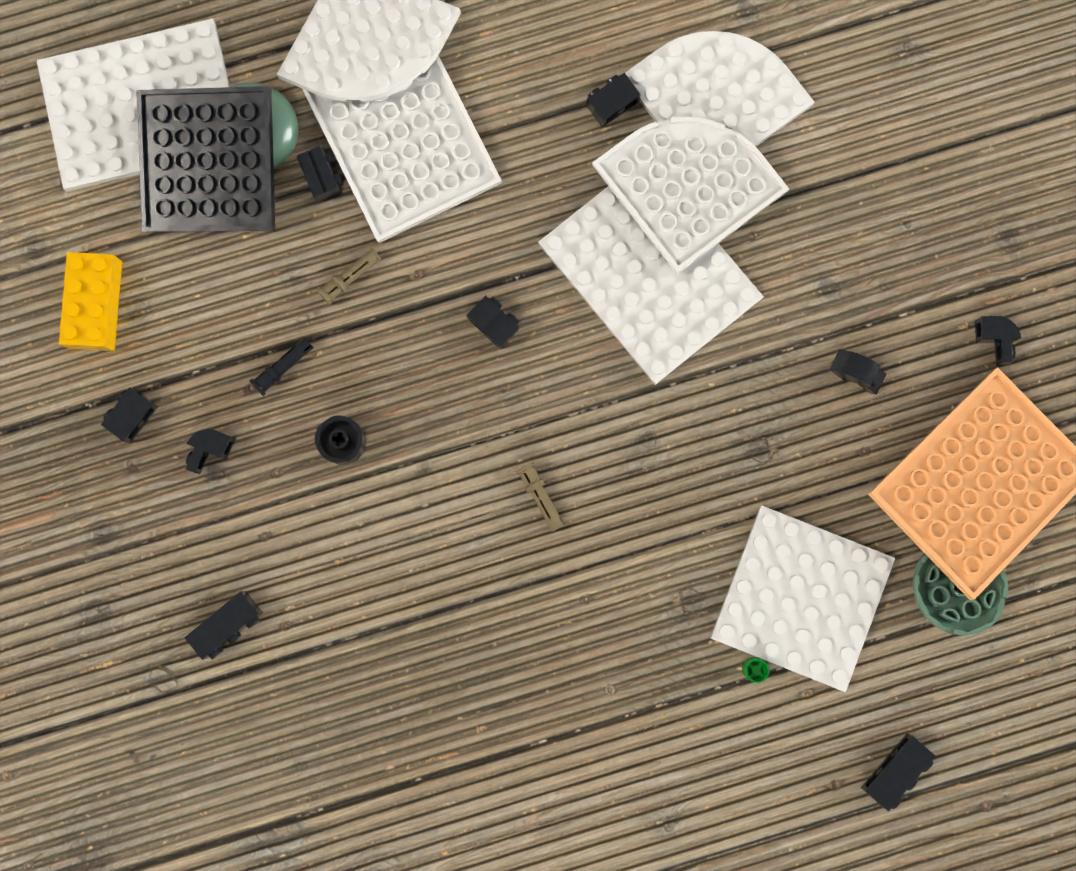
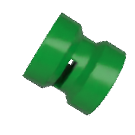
[742,657,769,683]

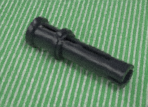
[249,337,314,396]

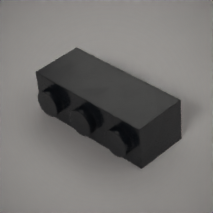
[185,591,263,660]
[861,733,935,812]

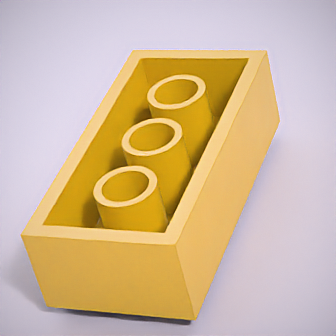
[59,252,122,351]

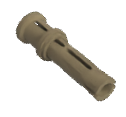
[316,248,381,305]
[515,461,565,532]

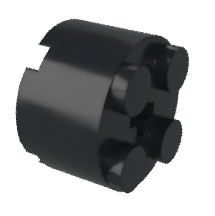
[315,415,366,465]

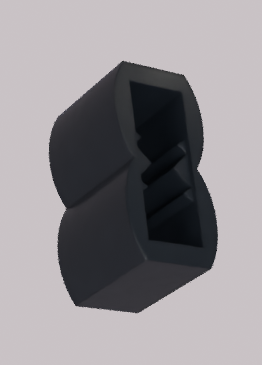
[466,295,519,350]

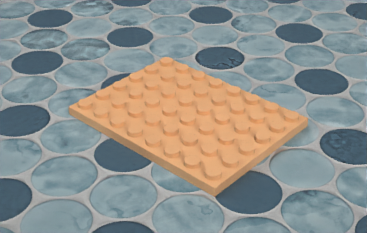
[868,367,1076,600]

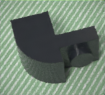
[974,316,1021,366]
[829,349,887,395]
[186,429,236,474]

